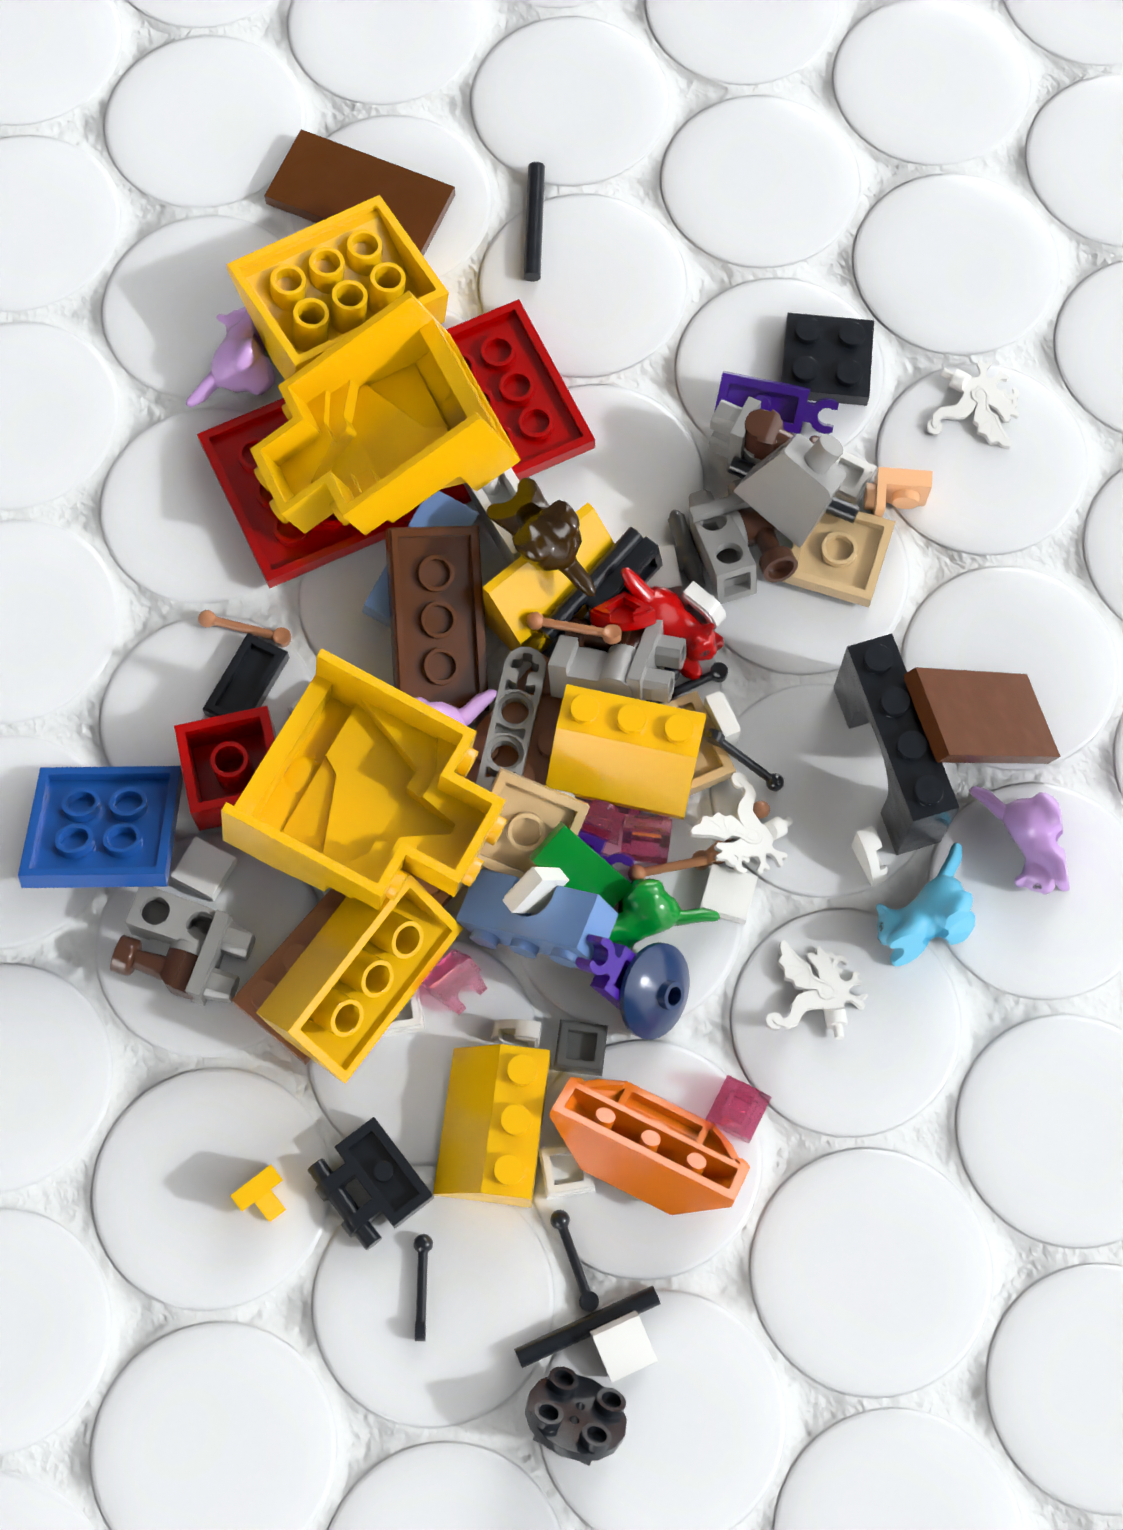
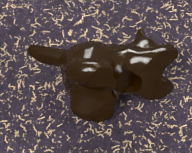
[486,477,596,597]

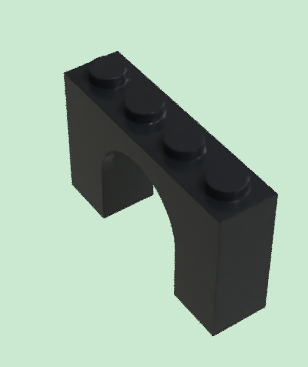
[834,633,960,856]

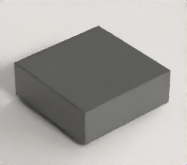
[554,1019,608,1077]

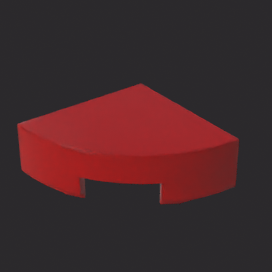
[590,591,656,631]

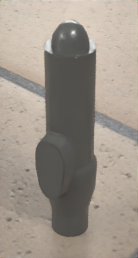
[668,510,706,588]

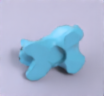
[876,843,975,967]

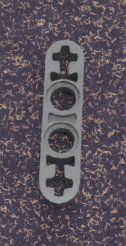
[476,647,546,791]

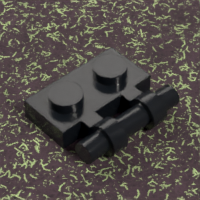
[307,1117,434,1250]

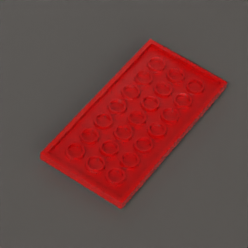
[197,299,595,589]

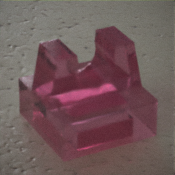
[621,809,672,864]
[422,949,487,1015]
[706,1075,772,1144]

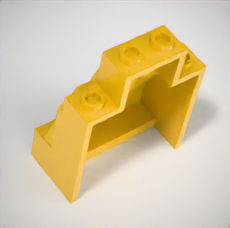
[250,290,521,535]
[221,648,508,910]

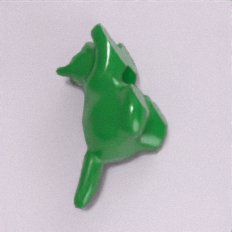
[609,878,720,951]

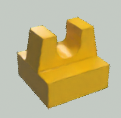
[230,1164,286,1223]

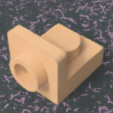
[863,467,933,518]

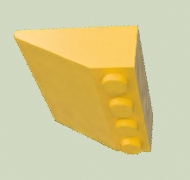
[227,195,449,380]

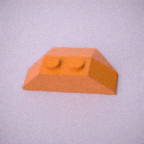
[549,1077,750,1215]

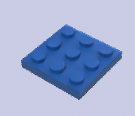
[18,766,183,888]

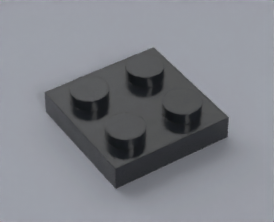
[781,312,874,406]

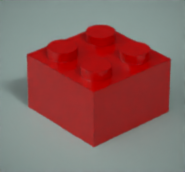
[174,706,277,831]

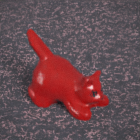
[621,567,724,680]

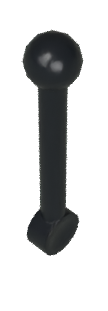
[646,662,728,704]
[704,728,784,791]
[550,1210,599,1312]
[413,1234,433,1341]

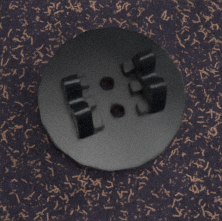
[525,1366,627,1466]

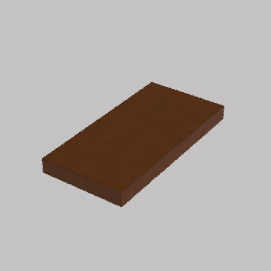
[264,129,455,256]
[385,525,489,711]
[903,667,1061,764]

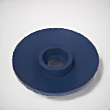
[619,942,690,1040]

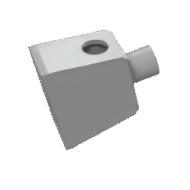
[733,433,847,548]

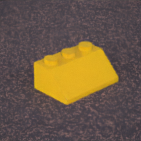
[482,502,615,653]
[545,684,706,820]
[433,1044,550,1208]

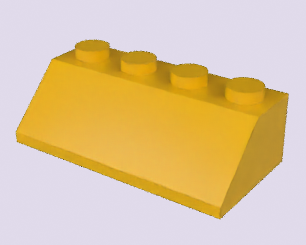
[256,870,463,1084]

